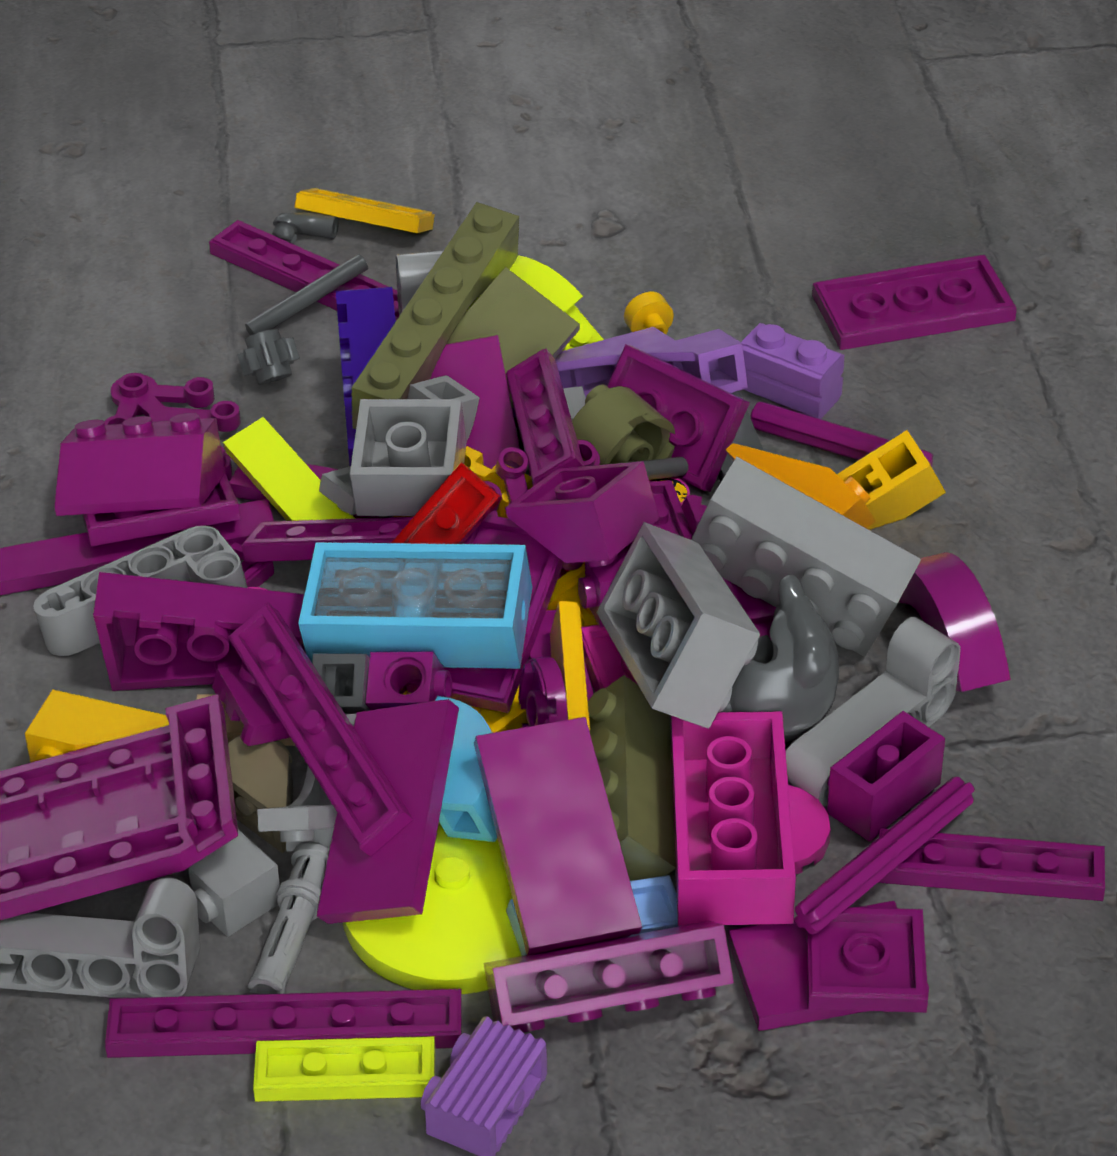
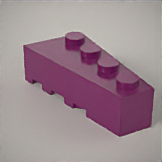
[93,572,306,691]

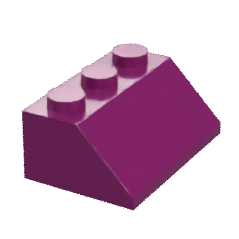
[55,413,225,516]

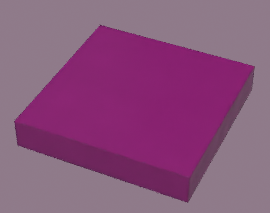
[807,907,928,1013]

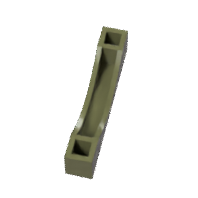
[352,202,519,429]

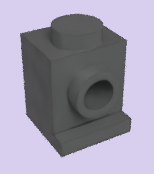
[312,653,370,714]

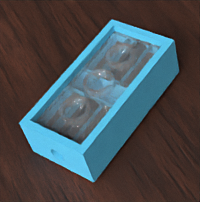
[298,542,533,669]

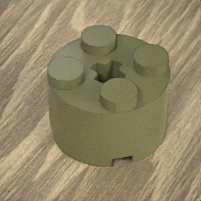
[572,384,675,465]

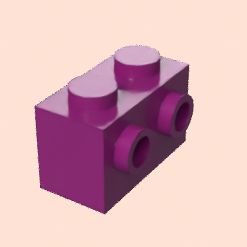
[827,711,945,841]

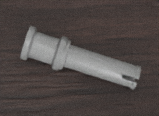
[248,842,330,995]

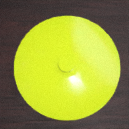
[343,823,522,994]

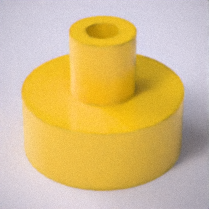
[624,291,674,334]

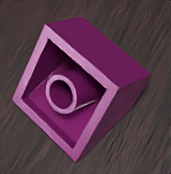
[505,461,659,567]

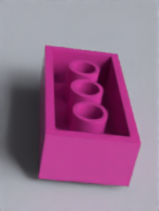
[671,711,796,926]

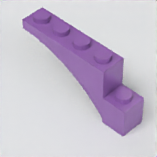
[512,327,748,417]

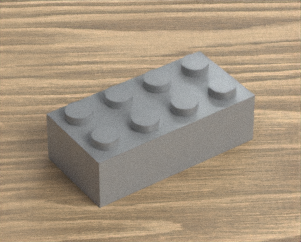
[691,457,921,657]
[596,522,760,729]

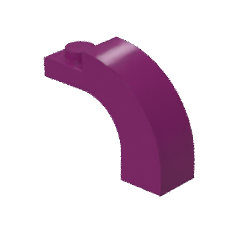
[898,552,1011,692]

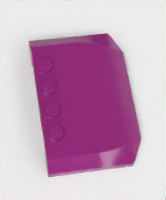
[0,694,238,920]

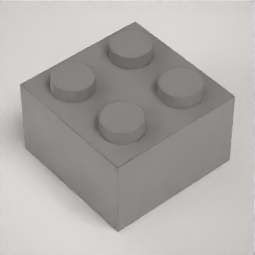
[350,399,467,516]

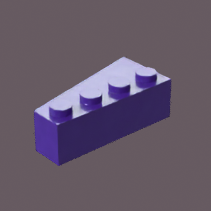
[336,287,396,466]

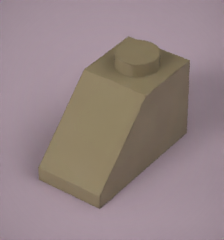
[228,734,294,853]

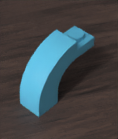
[435,696,497,842]

